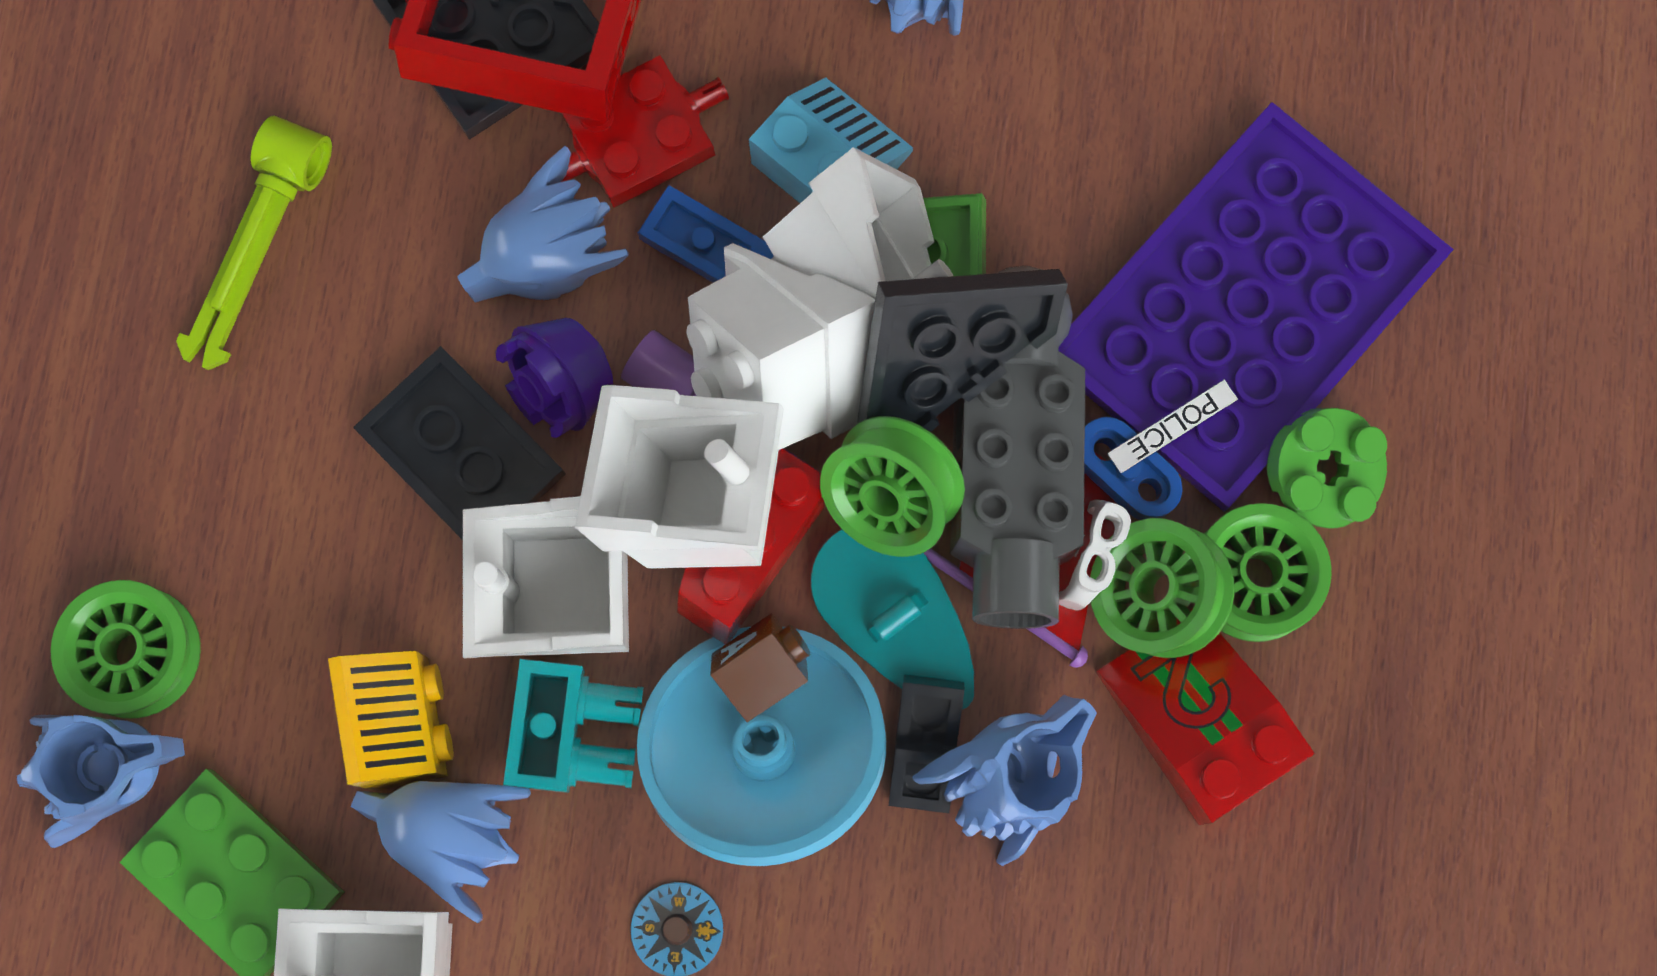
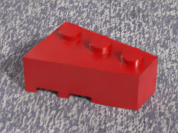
[677,448,826,644]

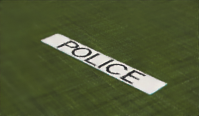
[1107,380,1238,473]

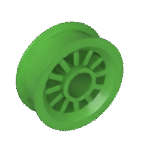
[820,416,965,557]
[1190,503,1332,642]
[1090,518,1234,658]
[51,580,201,719]

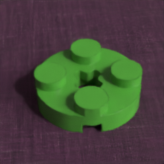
[1267,408,1387,528]

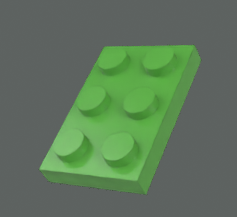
[119,768,345,976]

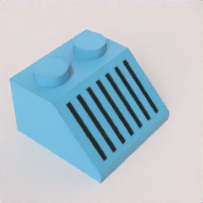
[749,77,913,203]

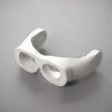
[1059,500,1131,610]

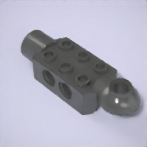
[950,265,1085,629]

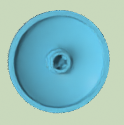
[637,626,886,866]

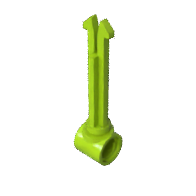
[176,115,332,370]

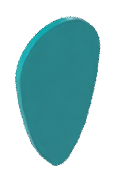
[811,530,974,710]

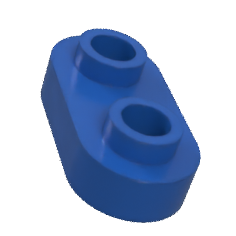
[1084,417,1182,520]

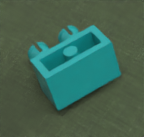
[503,659,644,793]

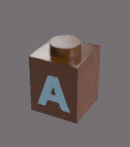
[710,613,811,722]

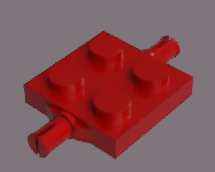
[561,55,729,208]

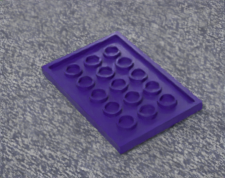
[1058,102,1454,512]

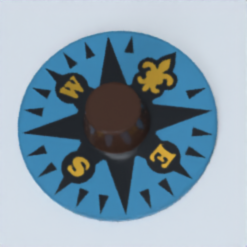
[631,882,723,976]

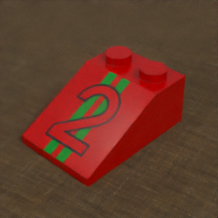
[1096,607,1315,825]

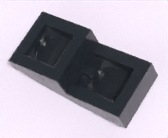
[888,675,965,813]

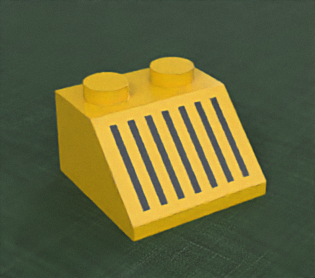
[328,651,454,791]

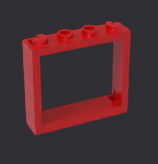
[388,0,641,122]

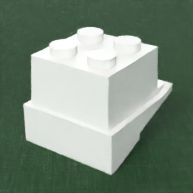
[763,147,953,299]
[687,243,875,450]
[575,385,784,568]
[463,496,629,658]
[274,909,453,976]

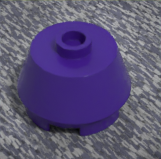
[496,318,613,438]

